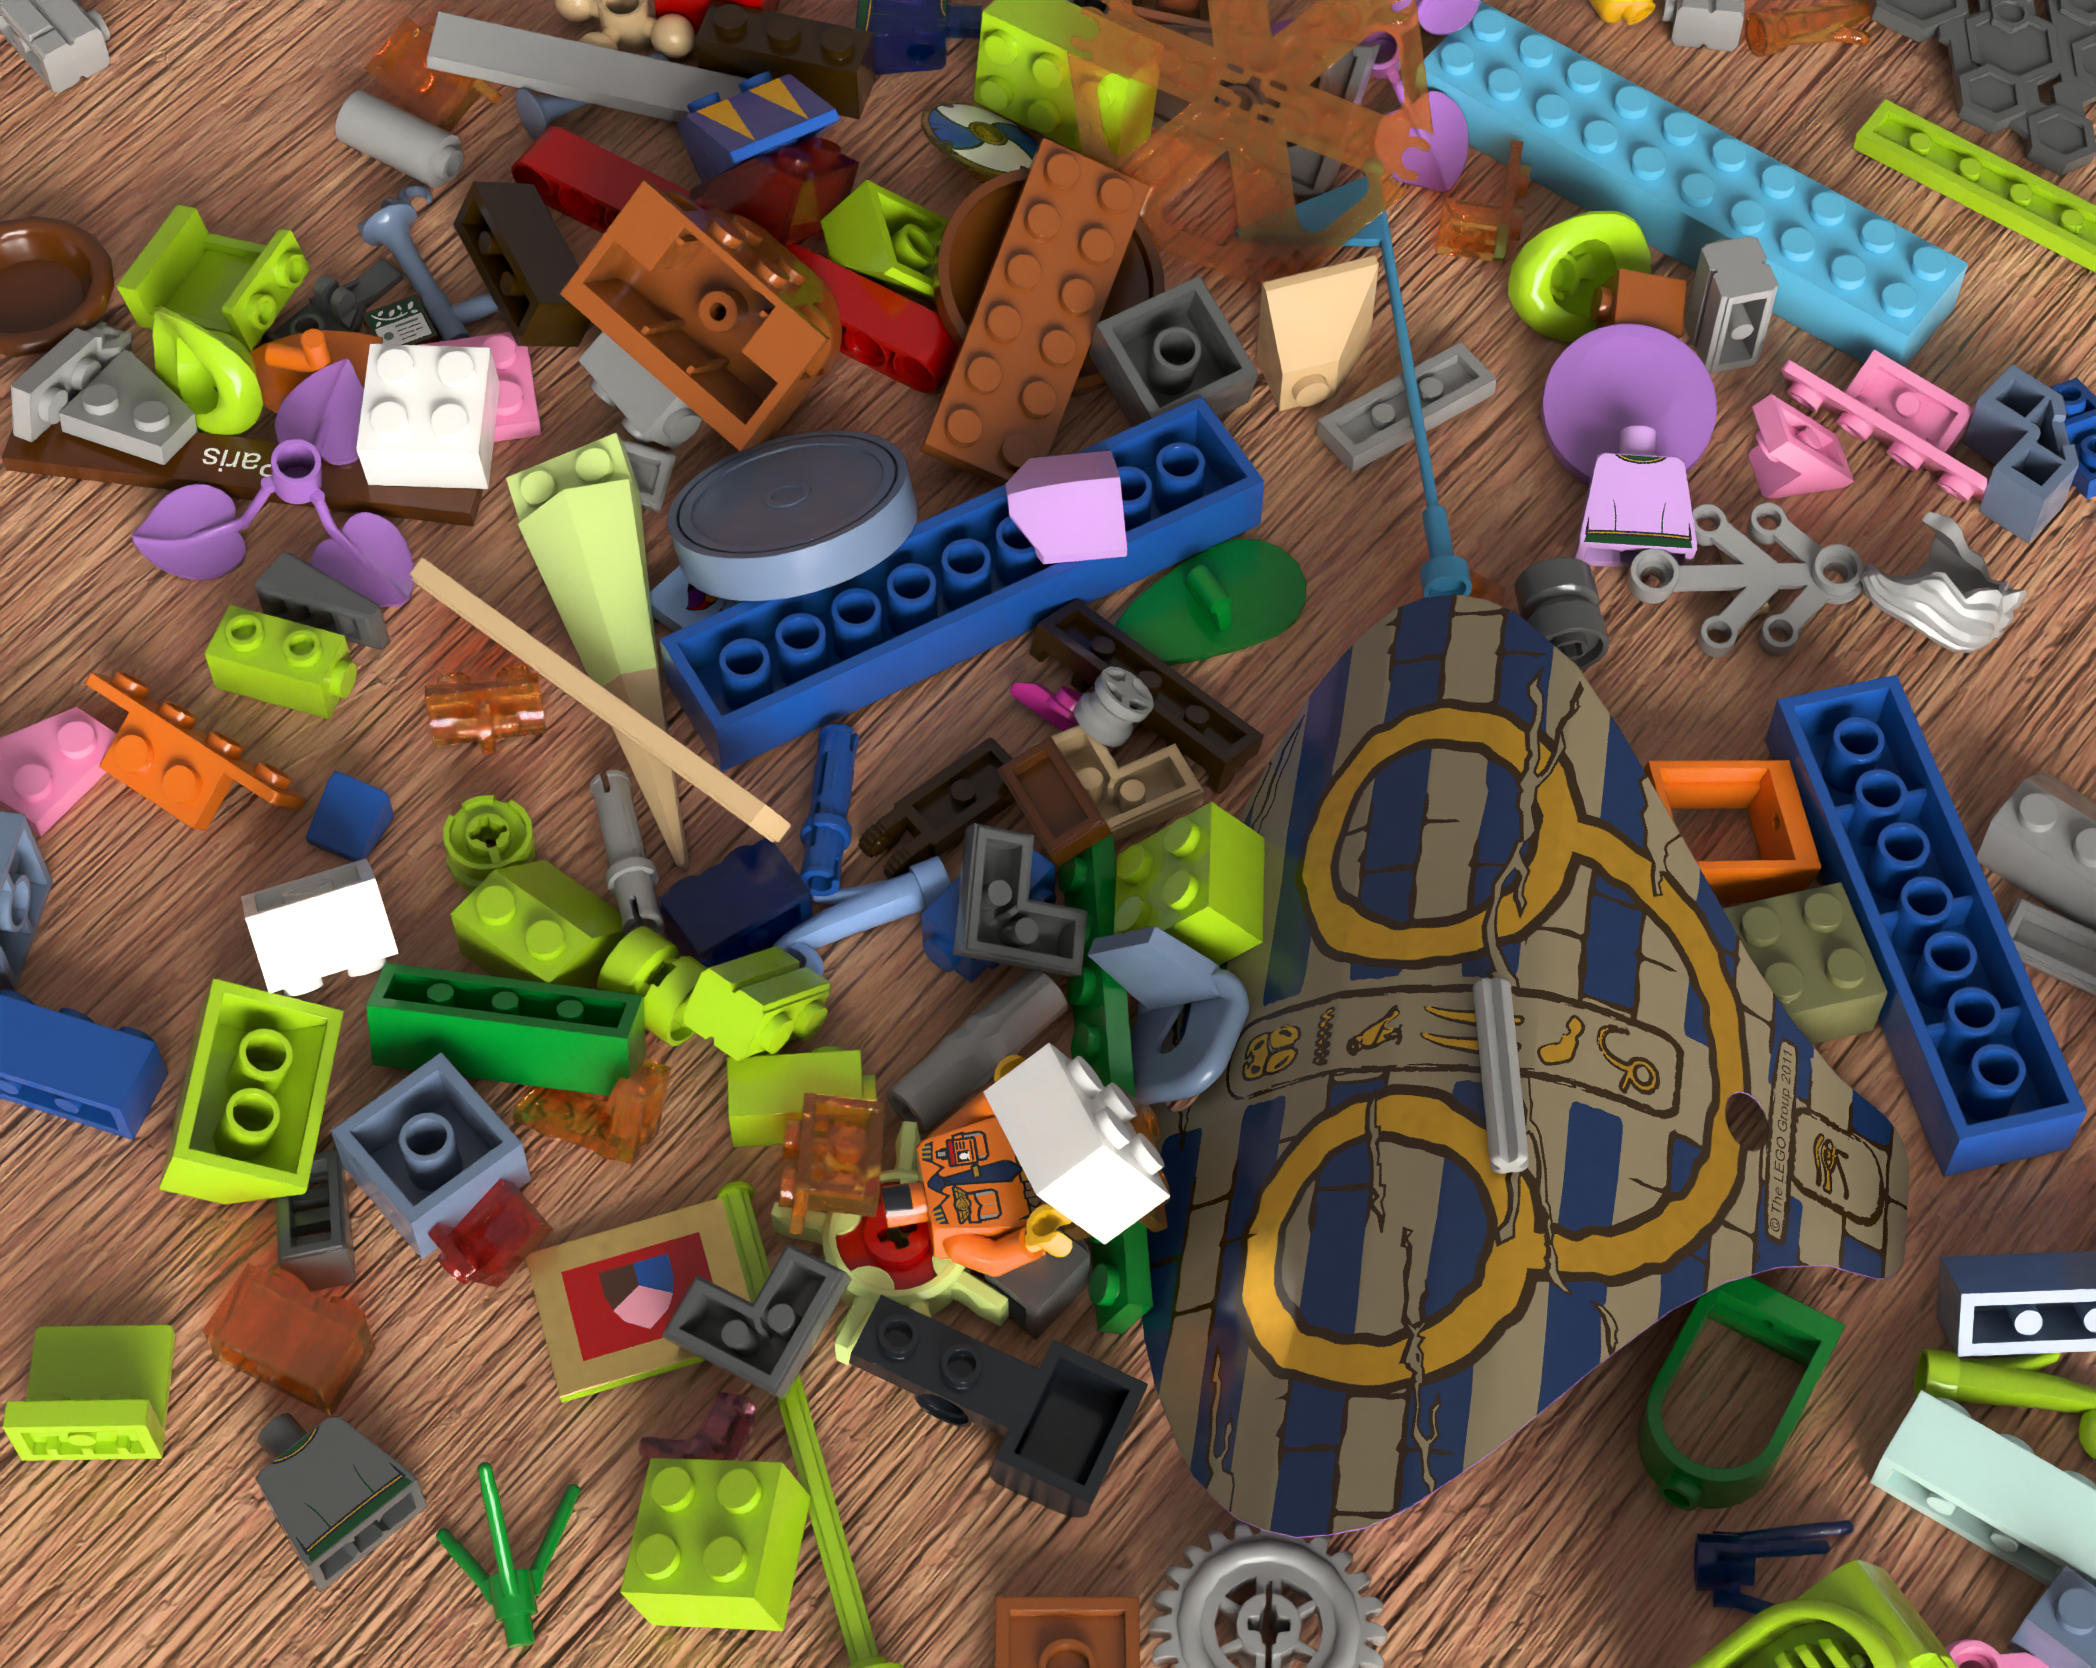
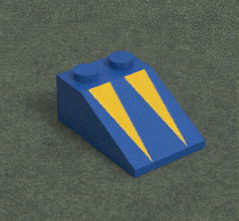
[676,71,840,188]

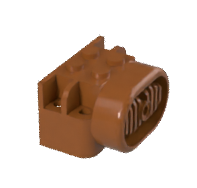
[560,180,842,451]

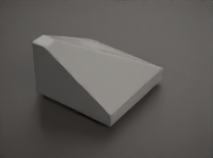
[622,439,676,513]

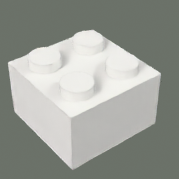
[356,344,500,489]
[241,858,398,997]
[983,1043,1170,1245]

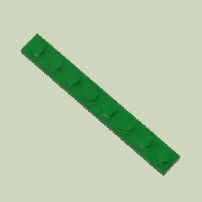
[1058,836,1153,1335]

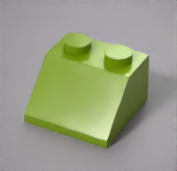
[450,860,625,989]

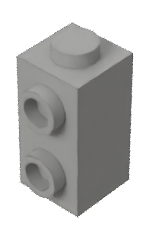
[578,332,703,450]

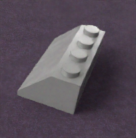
[1977,771,2096,931]

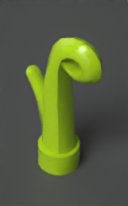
[1914,1347,2096,1460]

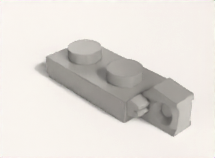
[11,321,132,442]

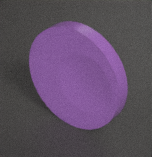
[1541,324,1717,485]

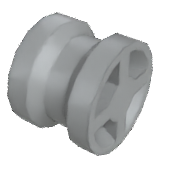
[1074,666,1154,747]

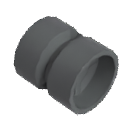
[1514,557,1610,670]

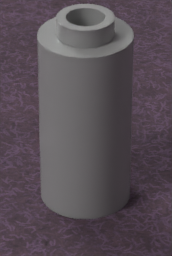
[335,90,464,188]

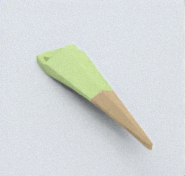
[506,433,690,872]

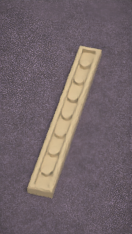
[409,557,791,843]

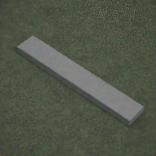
[426,11,747,122]

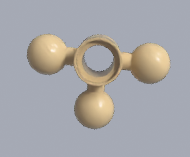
[554,0,695,59]

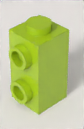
[204,605,357,720]
[727,1046,878,1148]

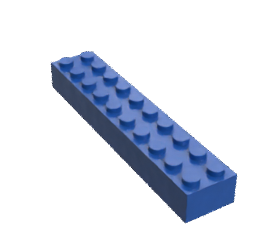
[660,396,1264,772]

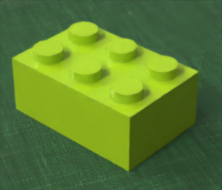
[973,0,1164,170]

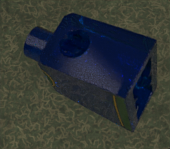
[855,0,983,75]

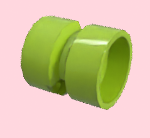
[597,926,708,1046]

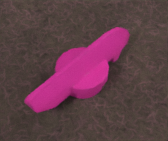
[1010,682,1111,748]

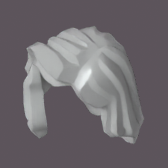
[1860,512,2028,653]

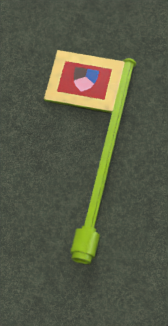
[525,1181,905,1668]

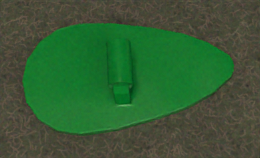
[1115,539,1306,666]

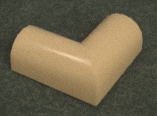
[1034,725,1204,843]

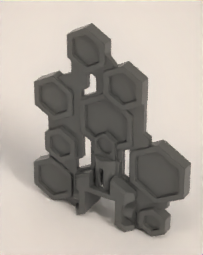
[1868,0,2096,176]

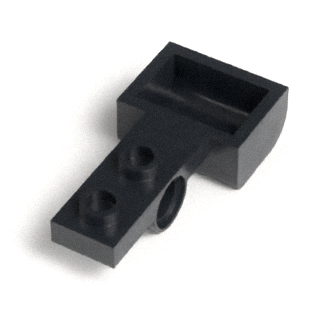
[849,1295,1148,1517]

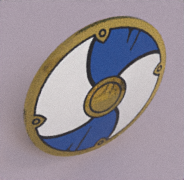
[920,101,1040,184]

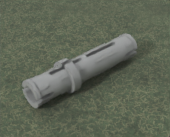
[589,770,664,936]

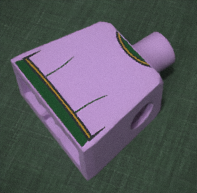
[1573,426,1697,568]

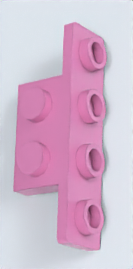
[1781,350,1989,502]

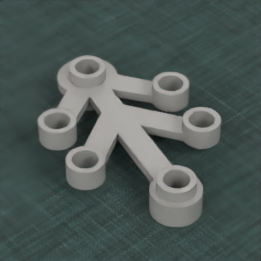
[1627,502,1865,658]

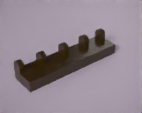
[1029,598,1264,794]

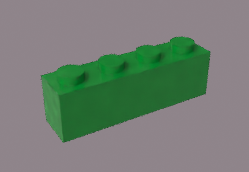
[366,963,646,1099]

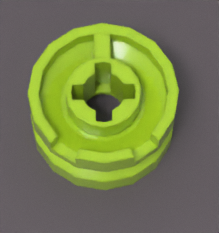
[443,795,536,892]

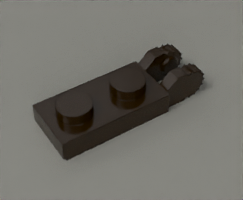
[858,737,1016,879]

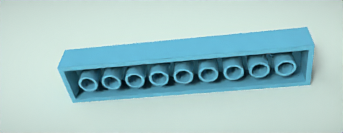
[1413,1,1968,368]

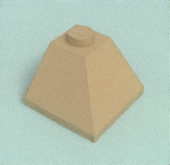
[1256,255,1379,411]

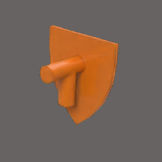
[250,329,383,413]

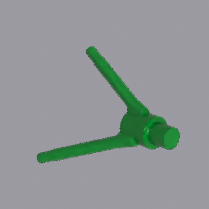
[436,1462,580,1648]

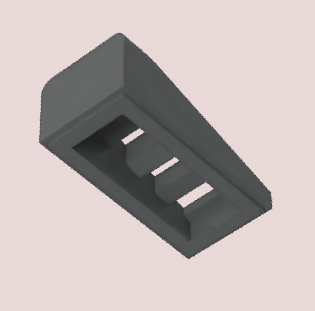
[255,551,390,650]
[276,1149,356,1294]

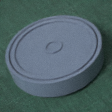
[667,430,918,601]

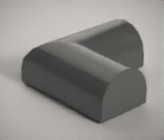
[953,823,1087,977]
[662,1243,852,1399]

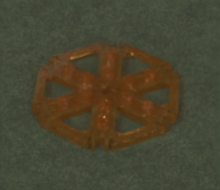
[1067,0,1434,283]

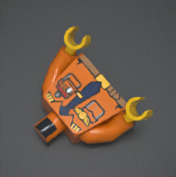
[881,1055,1072,1277]

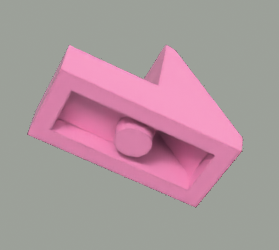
[1749,394,1854,499]

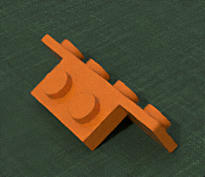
[85,670,307,831]

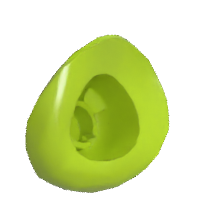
[1508,211,1651,343]
[152,305,263,436]

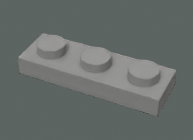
[1317,342,1497,473]

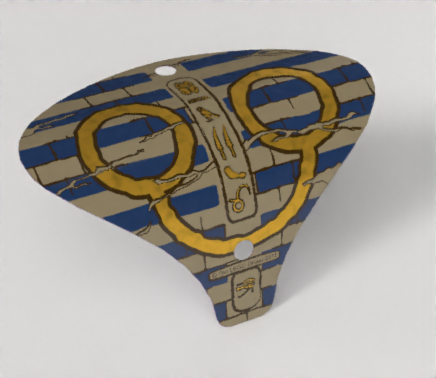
[1139,594,1909,1538]

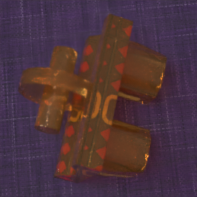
[425,664,546,754]

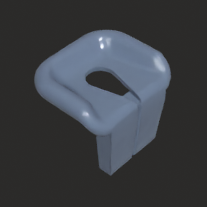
[1087,926,1250,1106]

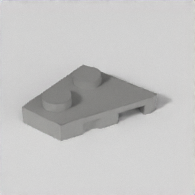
[59,350,197,465]

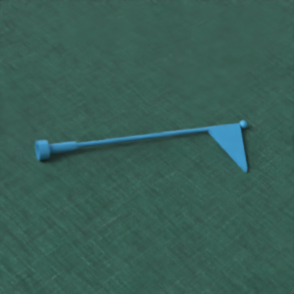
[1235,157,1472,598]

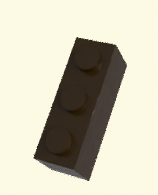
[695,0,876,119]
[453,181,591,347]

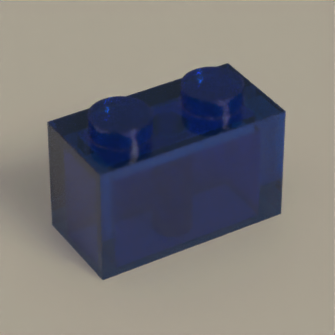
[658,838,813,968]

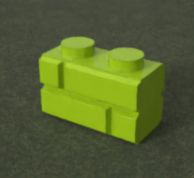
[682,946,831,1061]

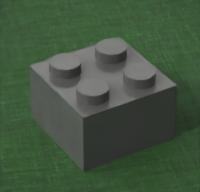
[1089,275,1259,427]

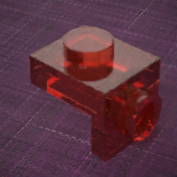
[428,1179,553,1288]

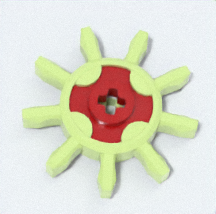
[771,1121,1009,1365]

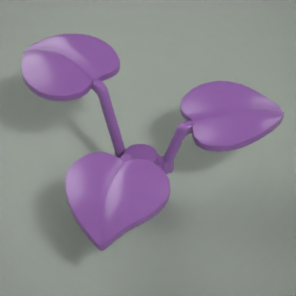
[1262,0,1480,193]
[132,359,414,608]

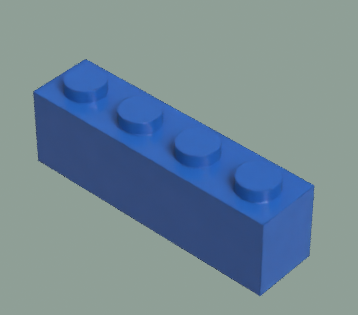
[0,990,168,1140]

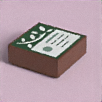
[362,294,439,345]

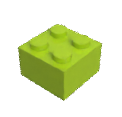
[1113,801,1265,966]
[620,1458,811,1631]

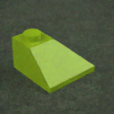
[820,180,949,303]

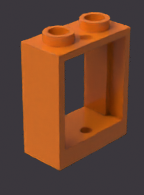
[1644,760,1822,903]

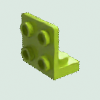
[3,1325,176,1461]

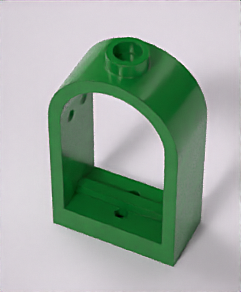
[1638,1276,1845,1511]

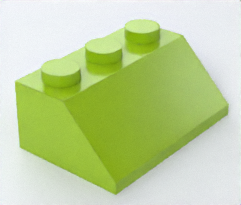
[159,978,344,1205]

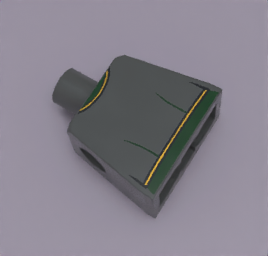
[255,1413,427,1592]

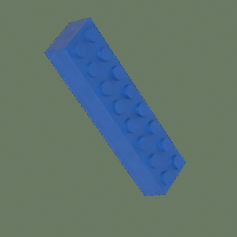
[1765,675,2087,1177]

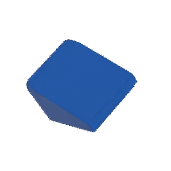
[306,771,394,862]

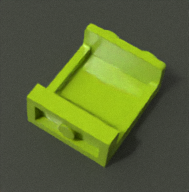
[116,204,311,352]

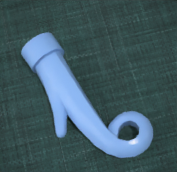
[772,856,951,976]

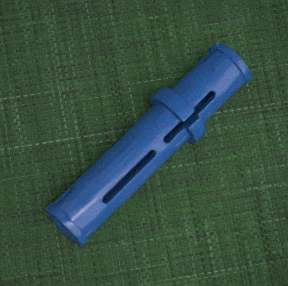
[799,724,859,897]

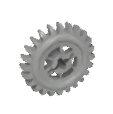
[1148,1520,1388,1668]

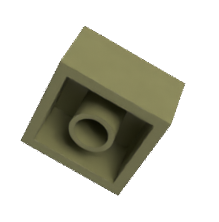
[1723,882,1888,1045]

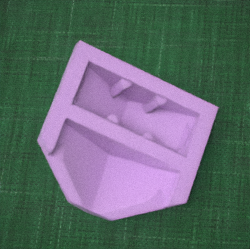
[1005,451,1127,564]

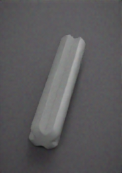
[1473,976,1529,1174]

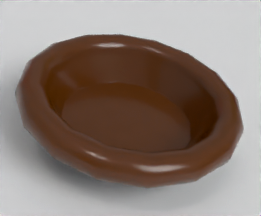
[0,216,114,357]

